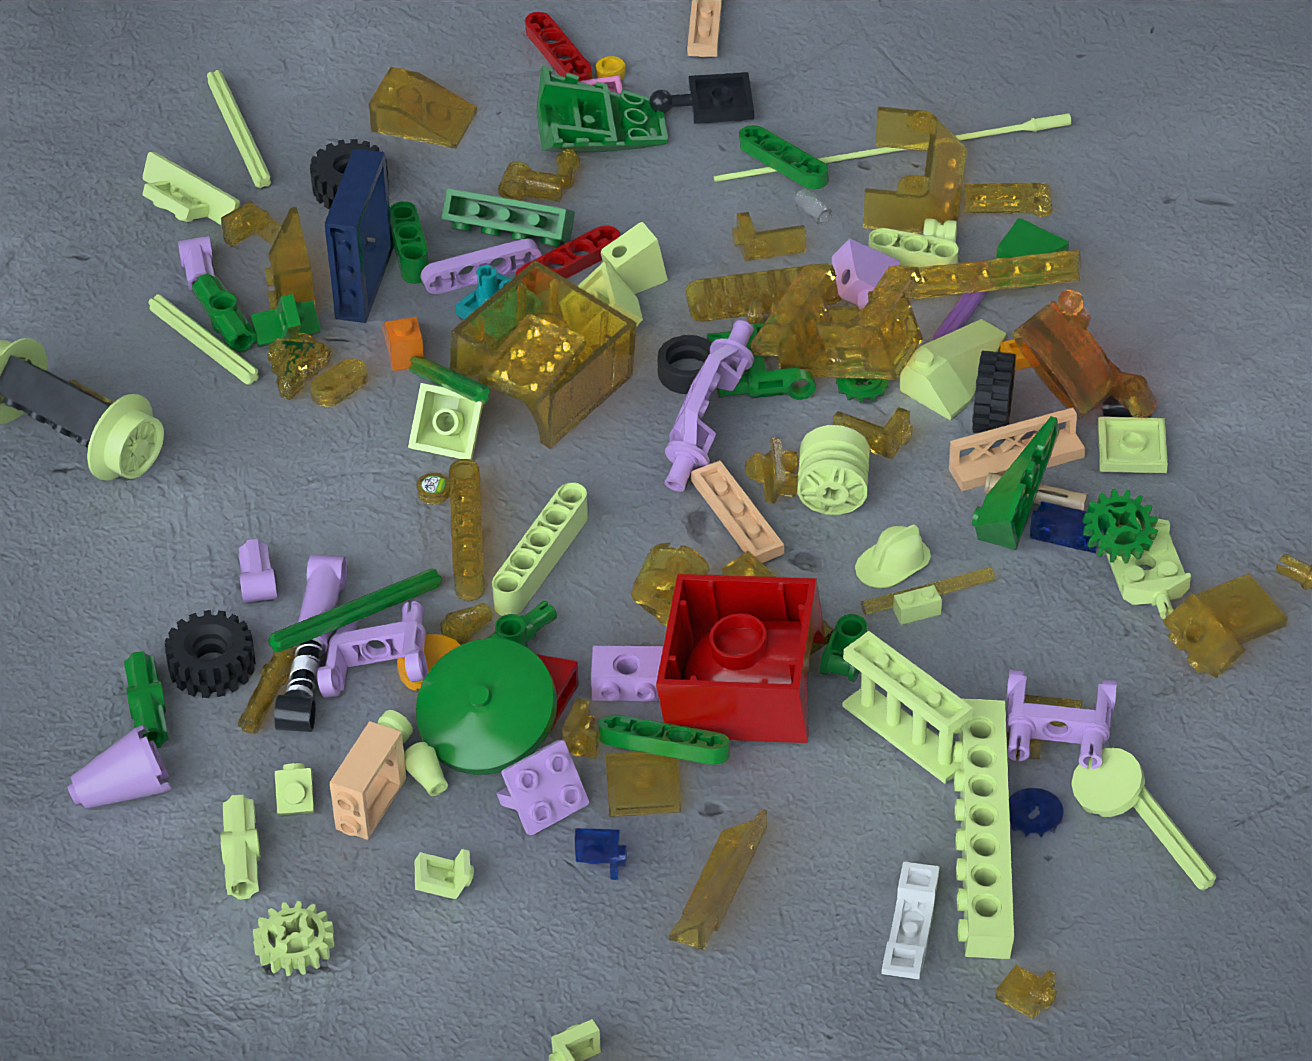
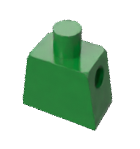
[996,218,1069,288]

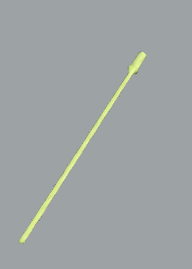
[713,113,1071,182]

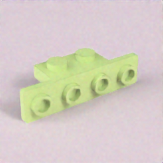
[142,152,240,229]

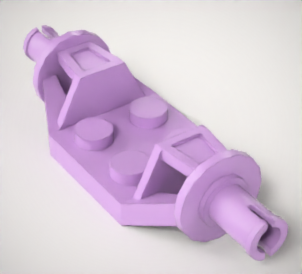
[664,320,754,492]

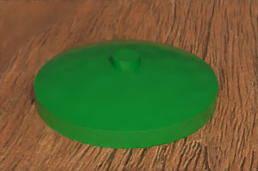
[416,638,557,775]

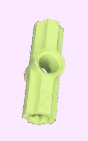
[220,795,261,900]

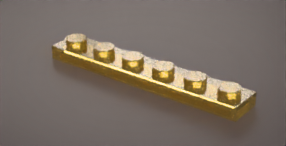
[890,250,1081,301]

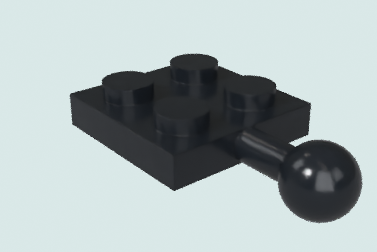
[649,72,754,124]

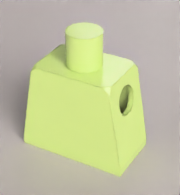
[601,222,668,294]

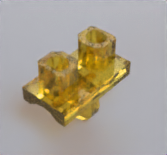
[744,437,798,504]

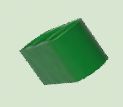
[390,201,429,284]

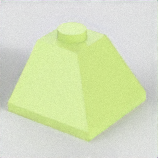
[562,261,643,346]
[408,383,483,461]

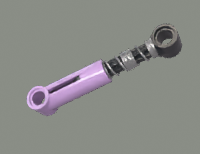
[274,554,347,732]

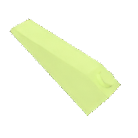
[900,319,1007,421]

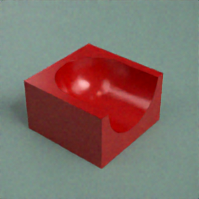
[656,574,825,743]

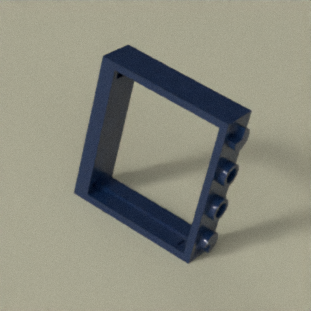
[324,149,394,323]

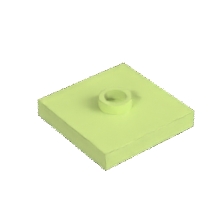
[1098,417,1168,473]

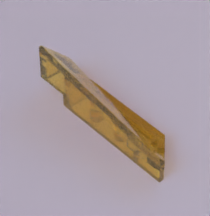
[669,810,767,950]

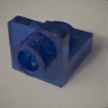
[574,828,627,880]

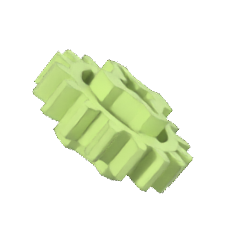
[253,901,335,976]

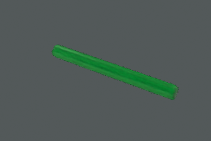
[409,356,491,404]
[268,568,442,653]

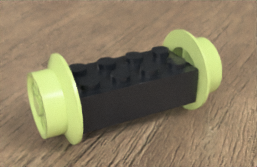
[0,338,164,481]

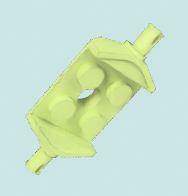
[1102,517,1191,619]

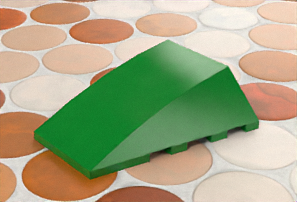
[536,65,668,153]

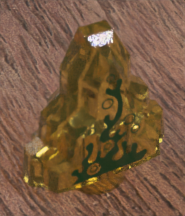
[267,333,333,400]

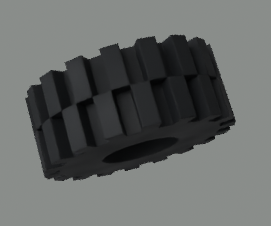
[310,139,389,209]
[972,350,1016,433]
[165,610,256,698]

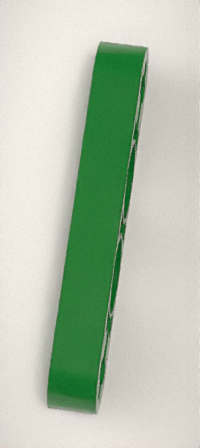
[739,125,829,189]
[598,714,730,765]

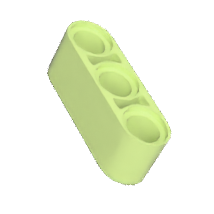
[869,228,959,282]

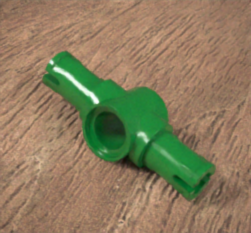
[487,601,557,648]

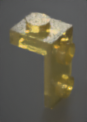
[221,201,291,257]
[732,212,806,262]
[833,407,913,459]

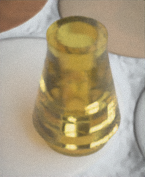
[441,603,492,644]

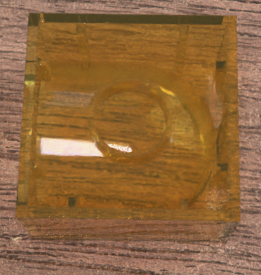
[450,260,637,449]

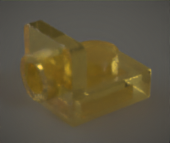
[562,698,599,759]
[995,965,1057,1020]

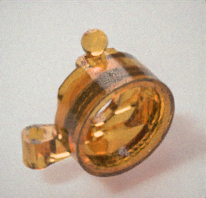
[1012,289,1157,419]

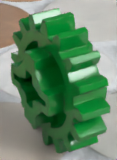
[1082,489,1158,563]

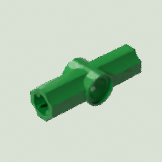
[192,273,256,353]
[124,651,169,748]

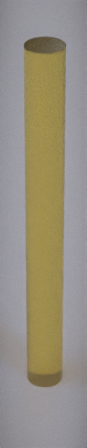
[861,567,994,615]

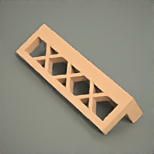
[949,407,1085,491]

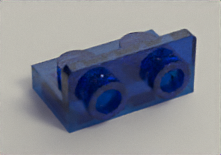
[1030,501,1103,553]

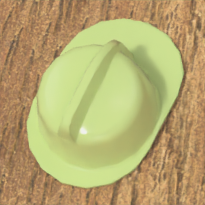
[855,524,931,589]

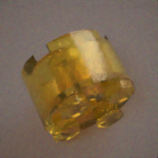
[631,543,710,626]

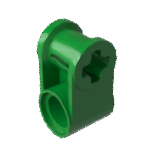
[820,614,867,682]

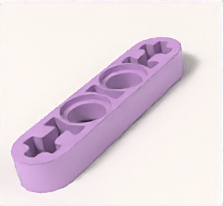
[420,239,542,294]

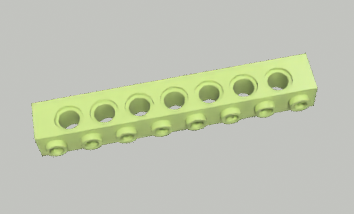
[953,698,1014,959]

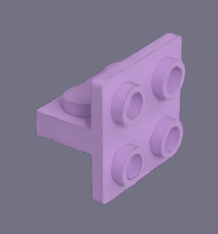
[496,740,589,835]

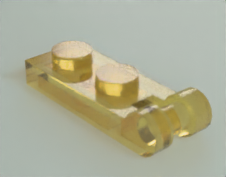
[964,183,1053,217]

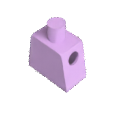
[832,238,900,317]

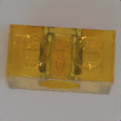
[1163,593,1247,679]

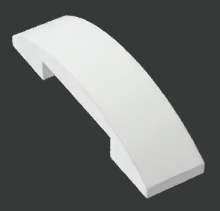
[882,862,940,979]

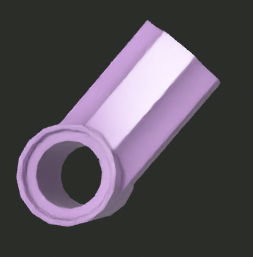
[178,236,215,290]
[239,539,277,604]

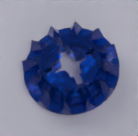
[1009,788,1064,838]

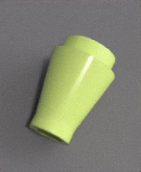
[404,742,448,796]

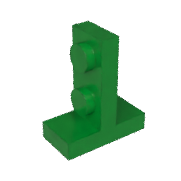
[250,294,321,347]

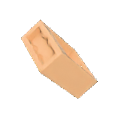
[330,721,407,840]

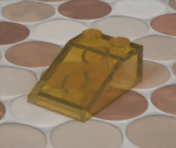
[368,67,477,149]
[264,207,317,314]

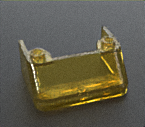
[863,106,967,234]

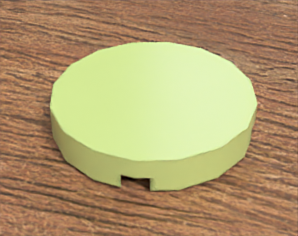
[1071,748,1145,817]

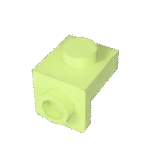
[275,763,314,816]
[414,849,474,899]
[549,1019,601,1061]

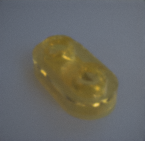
[310,358,368,407]

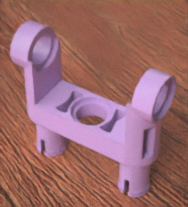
[317,601,428,698]
[1006,669,1117,769]

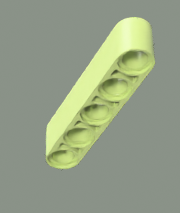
[492,483,588,616]

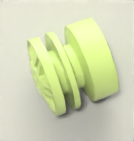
[797,425,870,515]

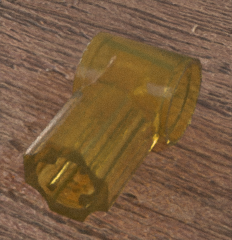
[498,161,564,202]

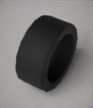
[657,335,712,394]

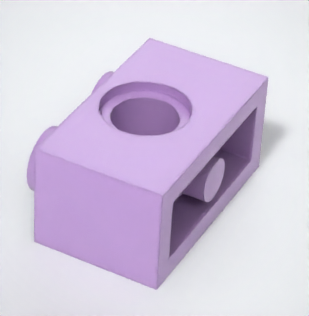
[591,646,663,702]

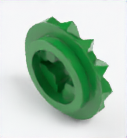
[836,362,888,403]

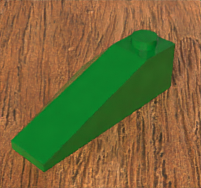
[972,416,1059,550]

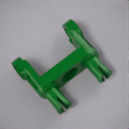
[707,313,816,400]

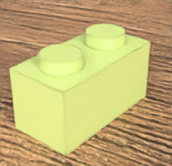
[893,585,942,625]

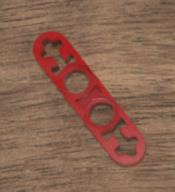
[525,12,592,81]
[516,225,620,294]

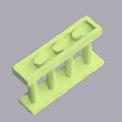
[842,631,973,784]

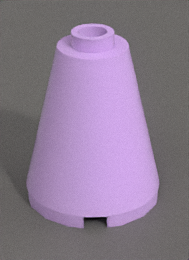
[67,724,173,809]

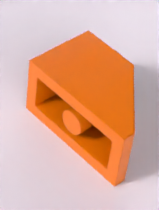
[382,316,424,372]

